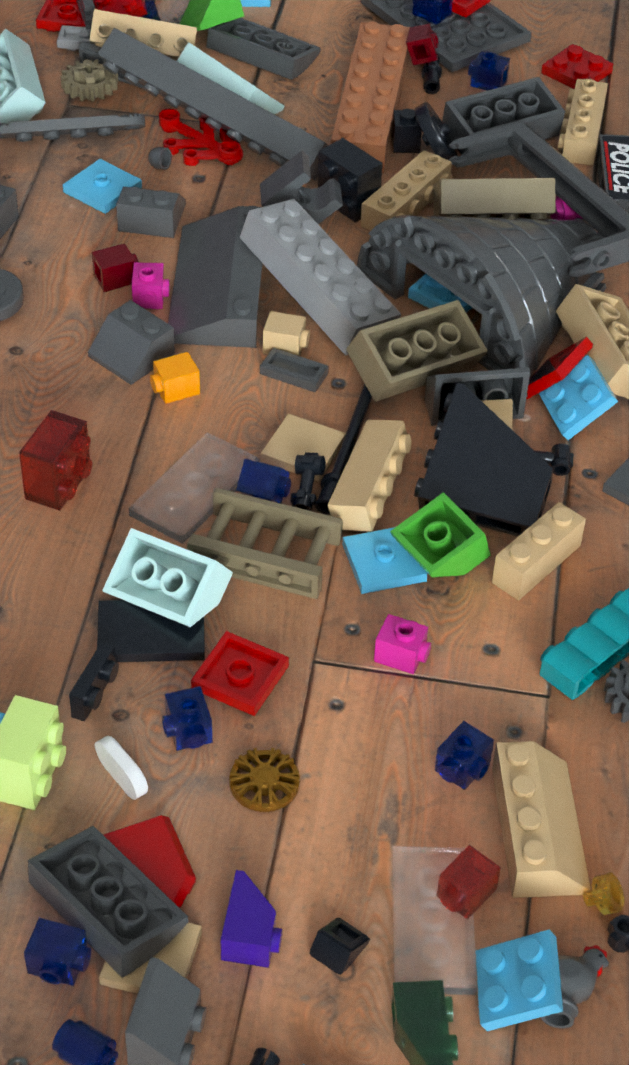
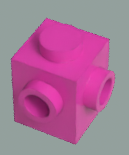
[132,262,170,309]
[374,614,431,675]

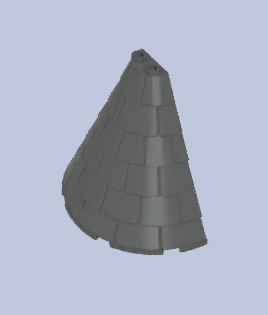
[357,215,604,377]

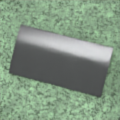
[206,18,321,80]
[28,826,188,978]

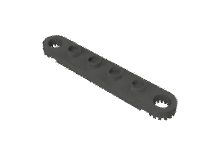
[0,114,146,142]

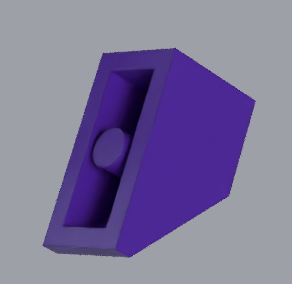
[221,870,283,968]

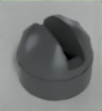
[148,147,172,170]

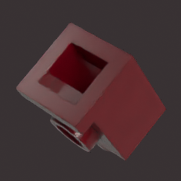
[406,23,439,65]

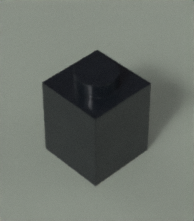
[392,109,422,153]

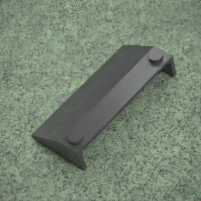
[168,206,263,348]

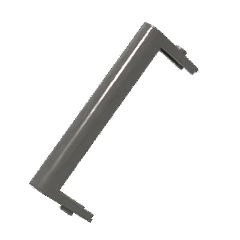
[449,122,629,277]

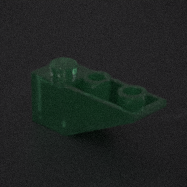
[391,980,458,1065]

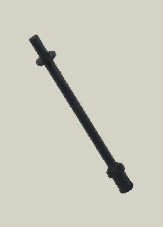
[315,383,372,515]

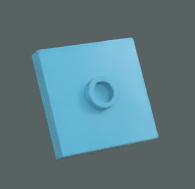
[63,159,142,214]
[342,527,428,594]

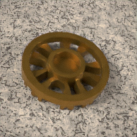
[229,747,300,812]

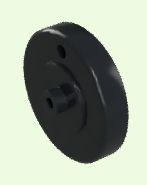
[415,102,458,160]

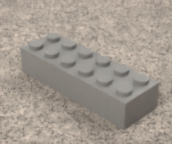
[240,199,401,355]

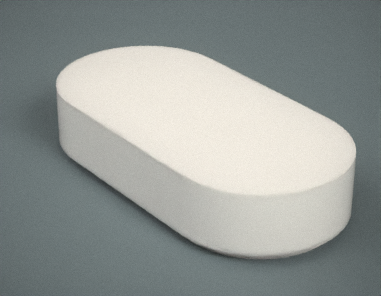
[95,736,148,800]

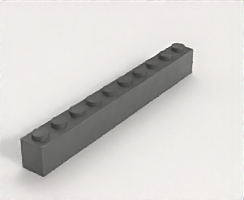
[97,28,328,180]

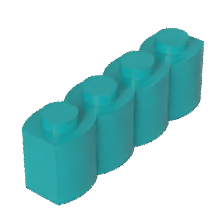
[539,588,629,700]

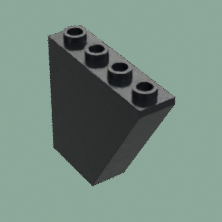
[414,382,553,536]

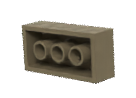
[433,178,556,220]
[346,300,488,402]

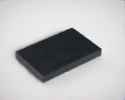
[97,600,205,662]

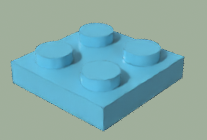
[539,355,618,440]
[476,929,563,1031]

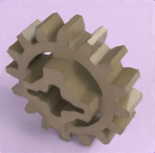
[61,59,118,102]

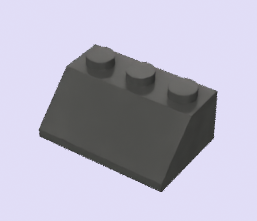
[424,367,530,426]

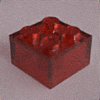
[19,410,93,511]

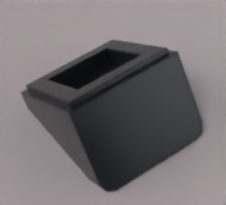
[310,917,370,975]

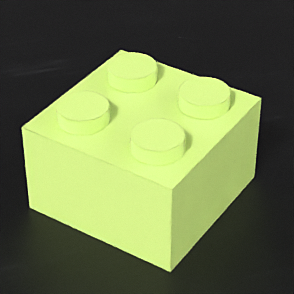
[0,695,66,810]

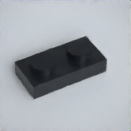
[69,642,119,722]

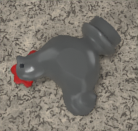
[541,945,609,1029]

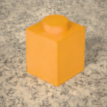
[150,352,200,404]

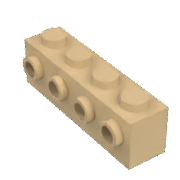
[89,9,197,61]
[558,79,608,166]
[361,150,452,231]
[328,420,412,532]

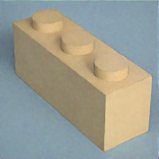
[492,502,586,601]

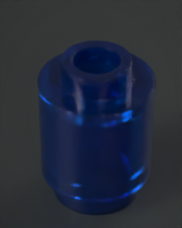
[52,1019,118,1065]

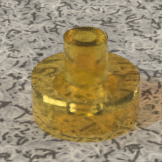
[583,872,625,915]

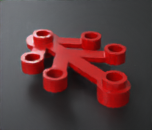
[159,108,243,166]

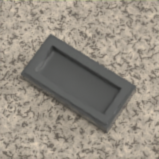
[260,348,329,392]

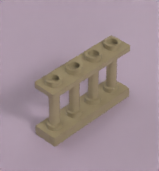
[187,488,343,599]

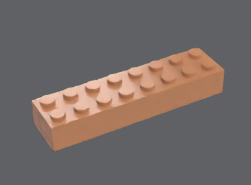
[331,21,410,173]

